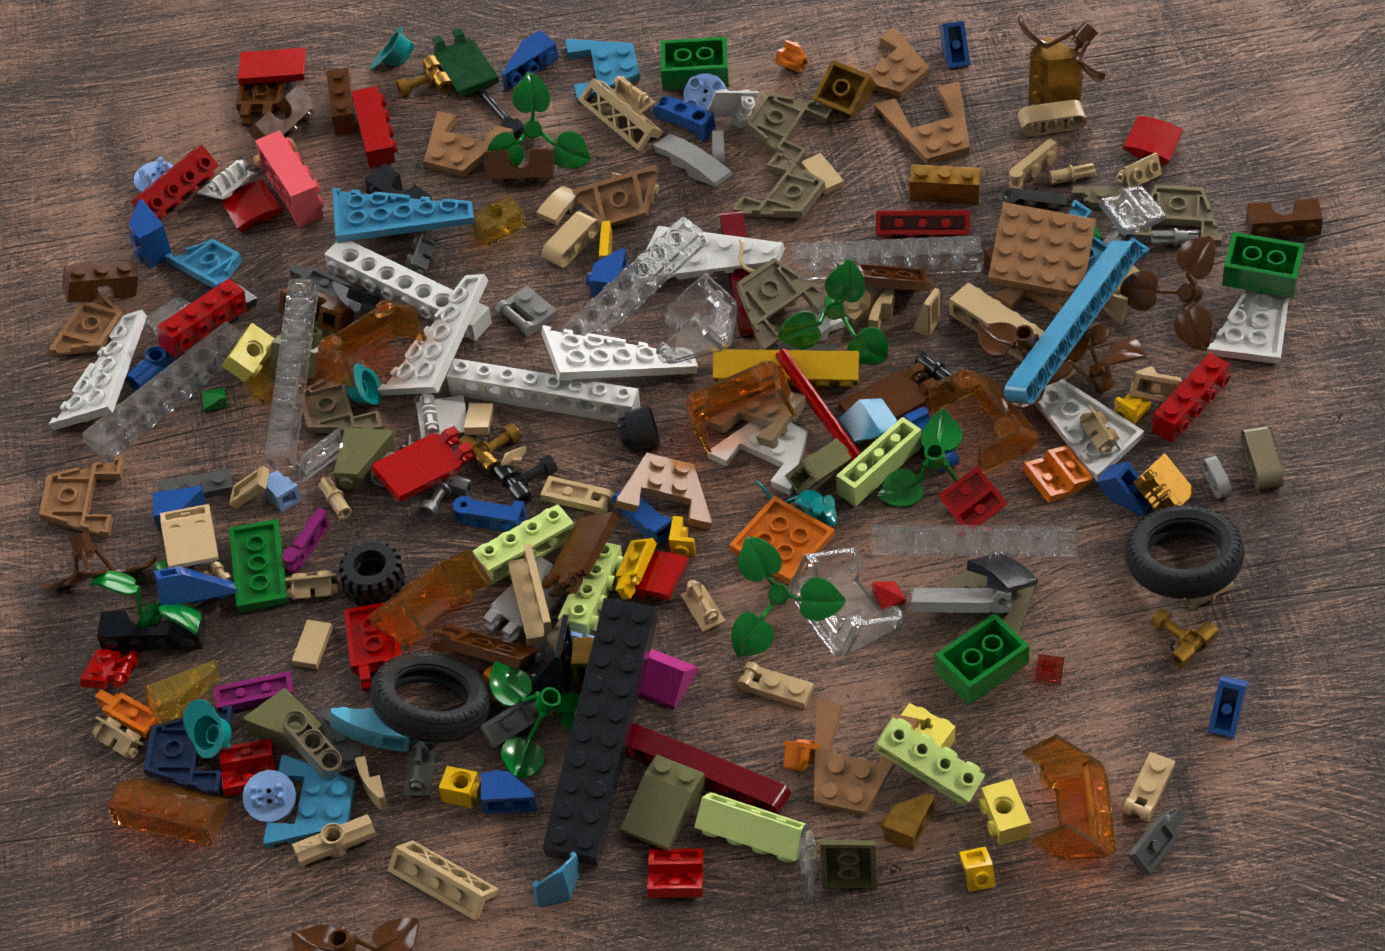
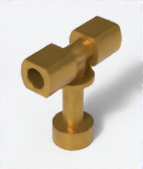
[395,55,452,97]
[458,423,522,476]
[1150,608,1219,669]

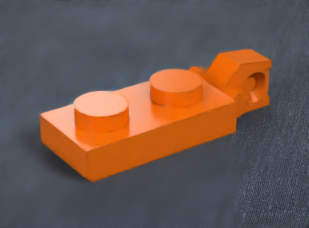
[94,689,163,739]

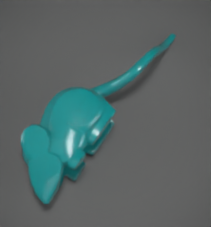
[755,481,837,526]

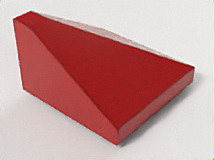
[872,581,907,611]

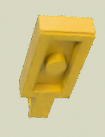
[615,538,657,600]

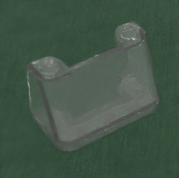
[655,273,738,364]
[790,548,906,657]

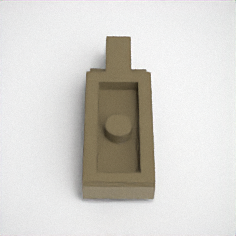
[1072,185,1137,211]

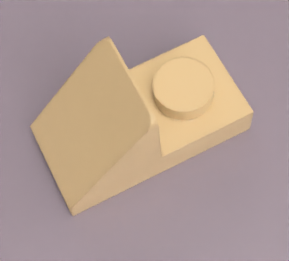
[843,286,882,326]
[1129,366,1183,402]

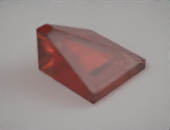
[1035,654,1065,684]

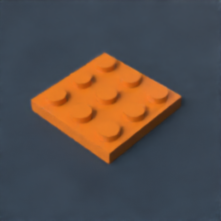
[729,496,835,586]

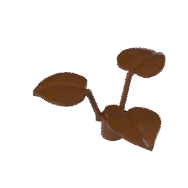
[1018,14,1106,83]
[1120,236,1215,349]
[977,322,1091,409]
[1047,324,1146,393]
[41,531,157,591]
[292,917,419,951]

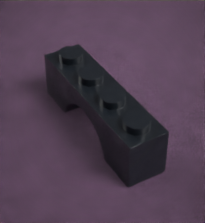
[97,609,206,651]

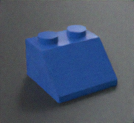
[129,199,172,269]

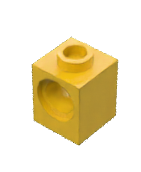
[439,766,481,808]

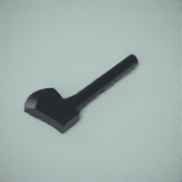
[477,88,524,138]

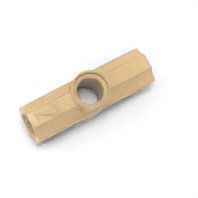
[292,814,377,867]

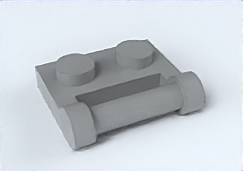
[495,286,558,337]

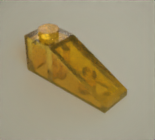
[145,659,219,724]

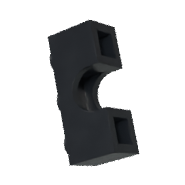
[365,164,432,200]

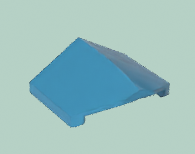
[839,398,897,444]
[532,851,580,907]

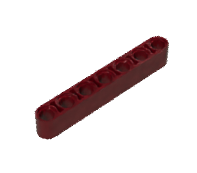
[720,210,755,337]
[625,723,791,815]

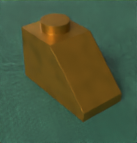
[881,793,935,851]

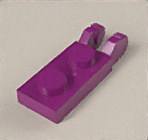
[282,508,330,574]

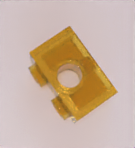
[472,195,526,247]

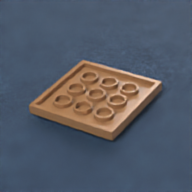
[987,202,1096,298]

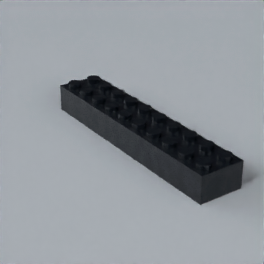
[543,598,658,867]

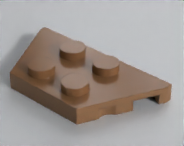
[572,164,658,226]
[49,288,123,356]

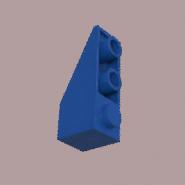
[502,30,558,91]
[153,566,237,606]

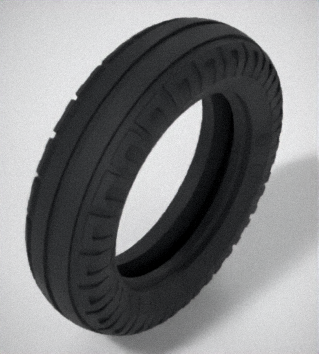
[1125,505,1245,599]
[370,652,491,743]

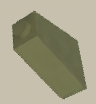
[333,427,396,490]
[785,438,851,495]
[243,688,325,752]

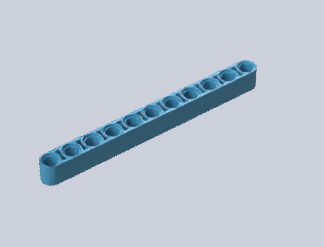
[1004,240,1139,404]

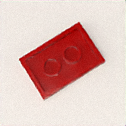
[238,48,307,85]

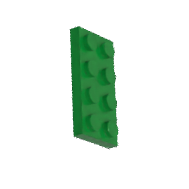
[229,519,288,612]

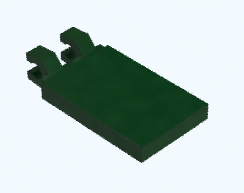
[432,28,499,98]

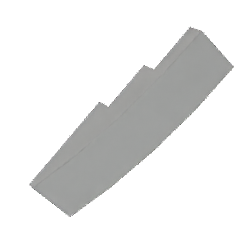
[653,134,733,187]

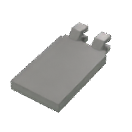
[483,557,570,643]
[911,588,1012,613]

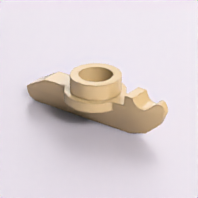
[501,446,526,466]

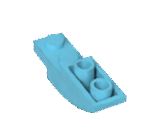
[330,707,435,752]

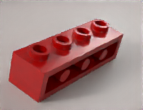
[351,86,398,168]
[130,145,219,220]
[876,210,970,239]
[157,279,247,357]
[1152,353,1231,443]

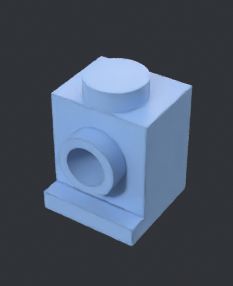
[264,470,302,513]

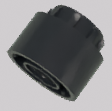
[617,405,661,452]

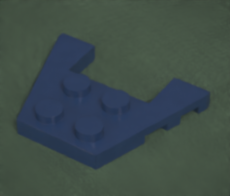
[143,706,234,797]

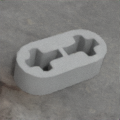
[712,130,725,166]
[1202,456,1232,499]

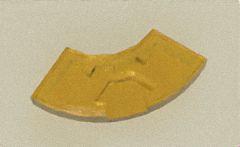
[245,354,278,405]

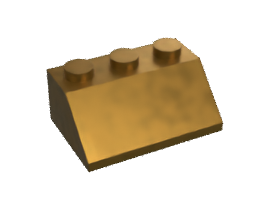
[1028,36,1084,105]
[909,164,982,204]

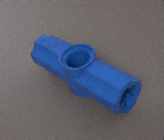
[125,346,185,391]

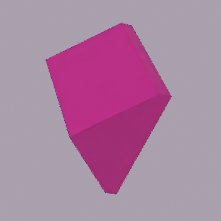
[640,649,699,709]

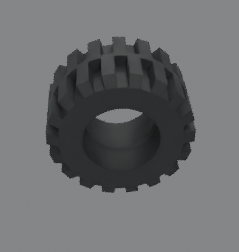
[338,540,405,606]

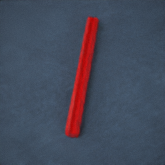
[775,349,861,463]

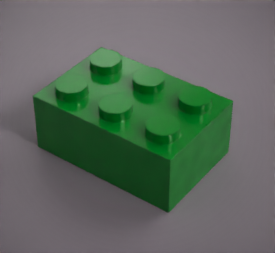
[660,37,729,91]
[1222,232,1305,298]
[935,613,1030,705]

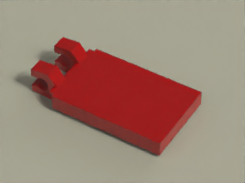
[372,426,473,503]
[344,601,402,691]

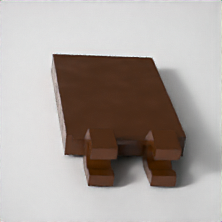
[236,82,286,127]
[837,262,931,292]
[838,362,939,421]
[542,512,619,597]
[430,625,539,669]

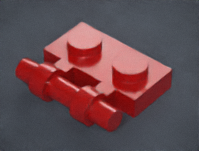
[80,649,139,689]

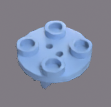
[683,73,727,110]
[134,157,173,193]
[242,770,296,823]

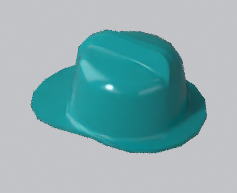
[370,26,414,70]
[344,363,382,405]
[183,699,231,758]

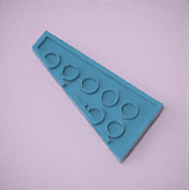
[332,187,475,242]

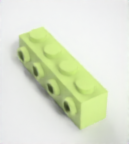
[836,417,921,507]
[473,504,574,585]
[558,542,623,635]
[873,717,985,807]
[694,792,810,863]

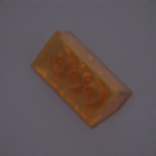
[107,777,232,847]

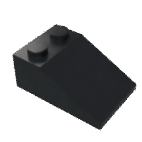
[531,614,573,696]

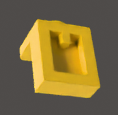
[1114,393,1151,425]
[669,516,696,557]
[959,847,995,892]

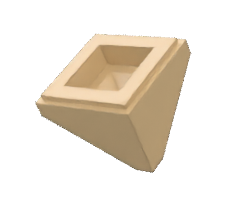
[1103,293,1128,324]

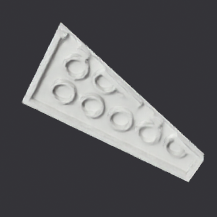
[632,226,785,285]
[377,274,488,396]
[1207,290,1289,364]
[49,310,147,430]
[541,325,698,380]
[1013,369,1144,481]

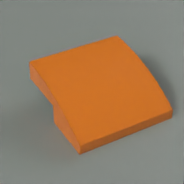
[1022,445,1094,503]

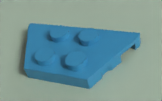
[165,239,242,288]

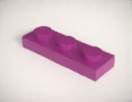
[214,671,295,711]

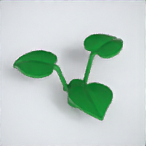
[487,72,591,169]
[778,258,888,365]
[878,408,963,507]
[731,536,846,657]
[90,560,201,635]
[489,661,580,779]

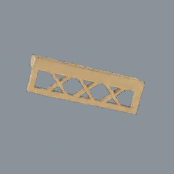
[578,78,664,151]
[508,544,552,646]
[387,840,499,920]

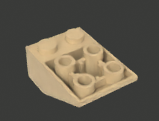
[160,504,219,568]

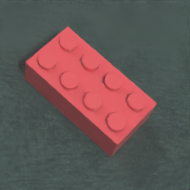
[255,130,324,228]

